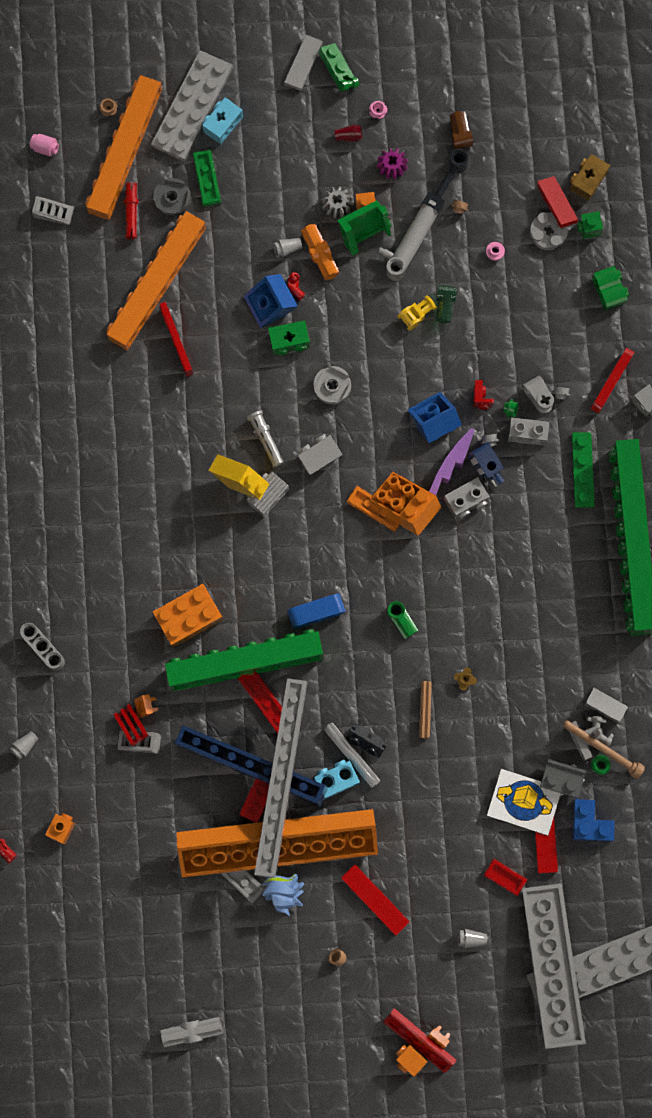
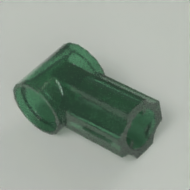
[435,284,458,324]

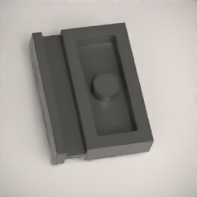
[540,759,586,799]

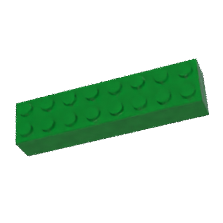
[165,629,324,692]

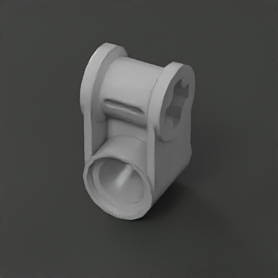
[522,375,554,414]

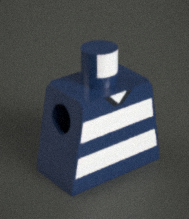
[467,442,505,487]

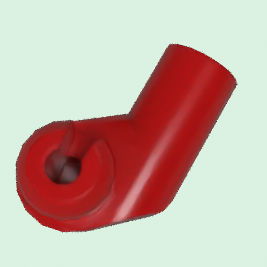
[287,272,306,301]

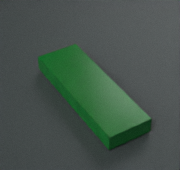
[193,150,221,207]

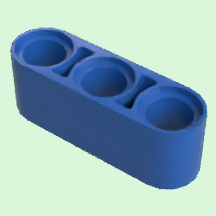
[287,594,346,629]

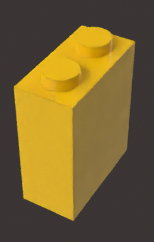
[208,454,269,500]

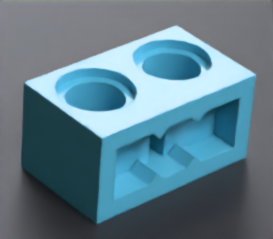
[314,760,360,800]

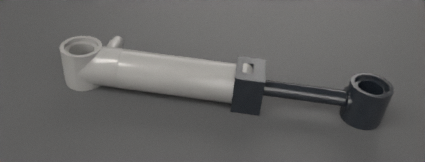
[378,149,469,281]

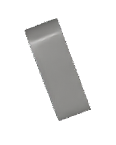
[20,623,65,671]

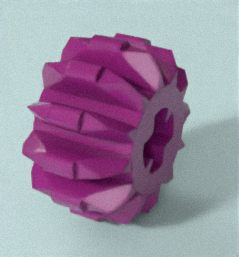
[377,148,408,180]

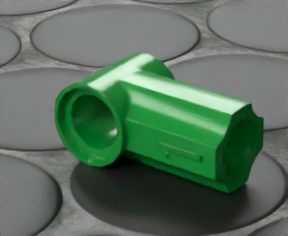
[387,601,419,640]

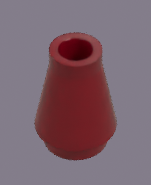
[335,124,362,142]

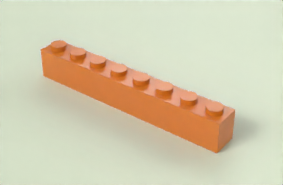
[85,75,162,220]
[106,211,206,351]

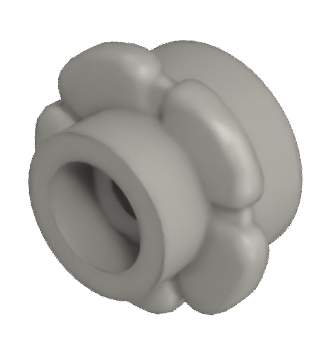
[552,387,570,400]
[481,434,500,447]

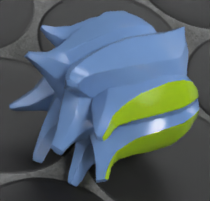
[262,874,305,916]

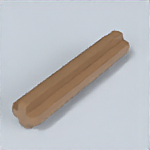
[419,681,432,739]

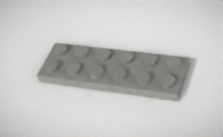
[151,50,233,162]

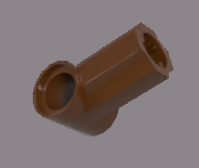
[449,111,473,150]

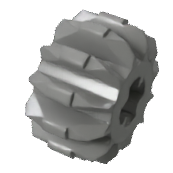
[322,186,353,219]

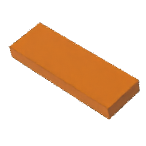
[346,486,400,532]

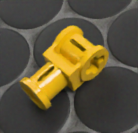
[397,295,437,331]

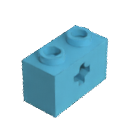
[202,98,243,144]

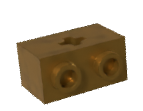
[570,154,610,201]

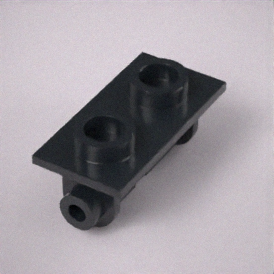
[346,724,388,758]

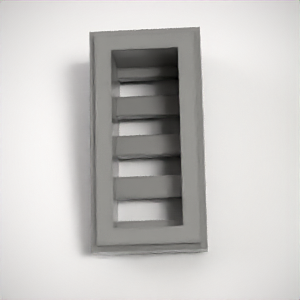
[32,196,74,225]
[117,730,161,754]

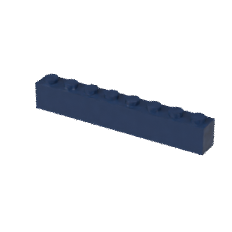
[175,725,328,807]

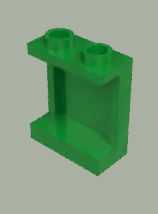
[337,200,392,256]

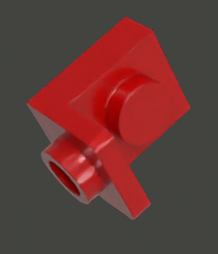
[473,380,494,410]

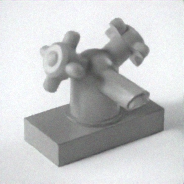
[569,716,614,761]

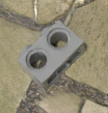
[508,418,549,446]

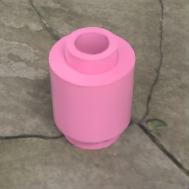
[30,134,59,157]

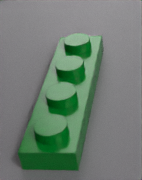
[572,432,594,508]

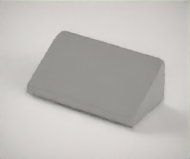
[584,688,628,724]

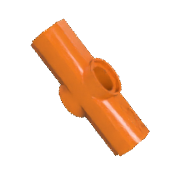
[301,224,339,280]

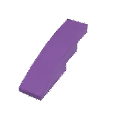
[429,428,475,496]

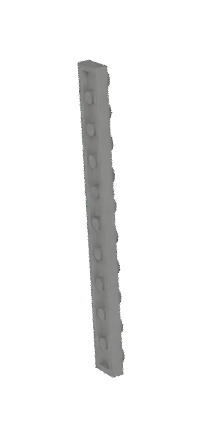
[255,678,307,878]

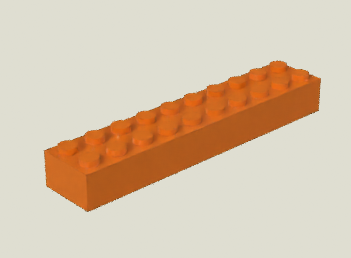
[177,809,378,878]

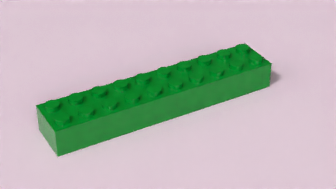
[608,439,652,636]

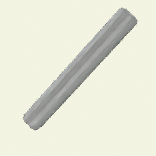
[324,723,380,788]

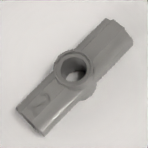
[160,1017,223,1047]

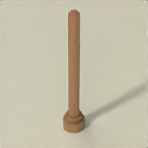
[563,721,645,779]

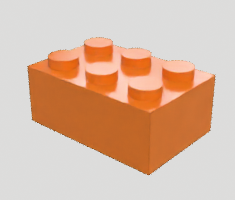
[153,584,223,648]

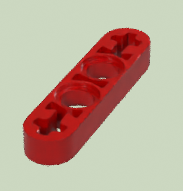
[590,348,635,414]

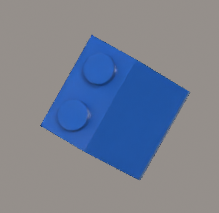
[244,274,297,328]
[407,392,462,443]

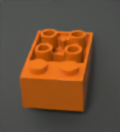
[370,472,441,536]

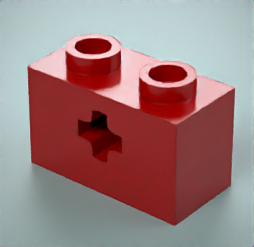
[239,779,269,823]

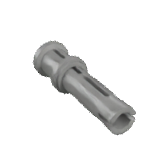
[247,410,284,467]

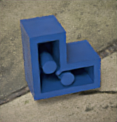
[572,799,614,842]

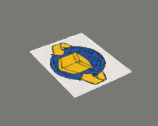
[487,769,560,835]

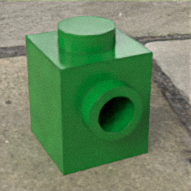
[577,211,603,239]

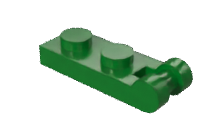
[318,43,359,92]

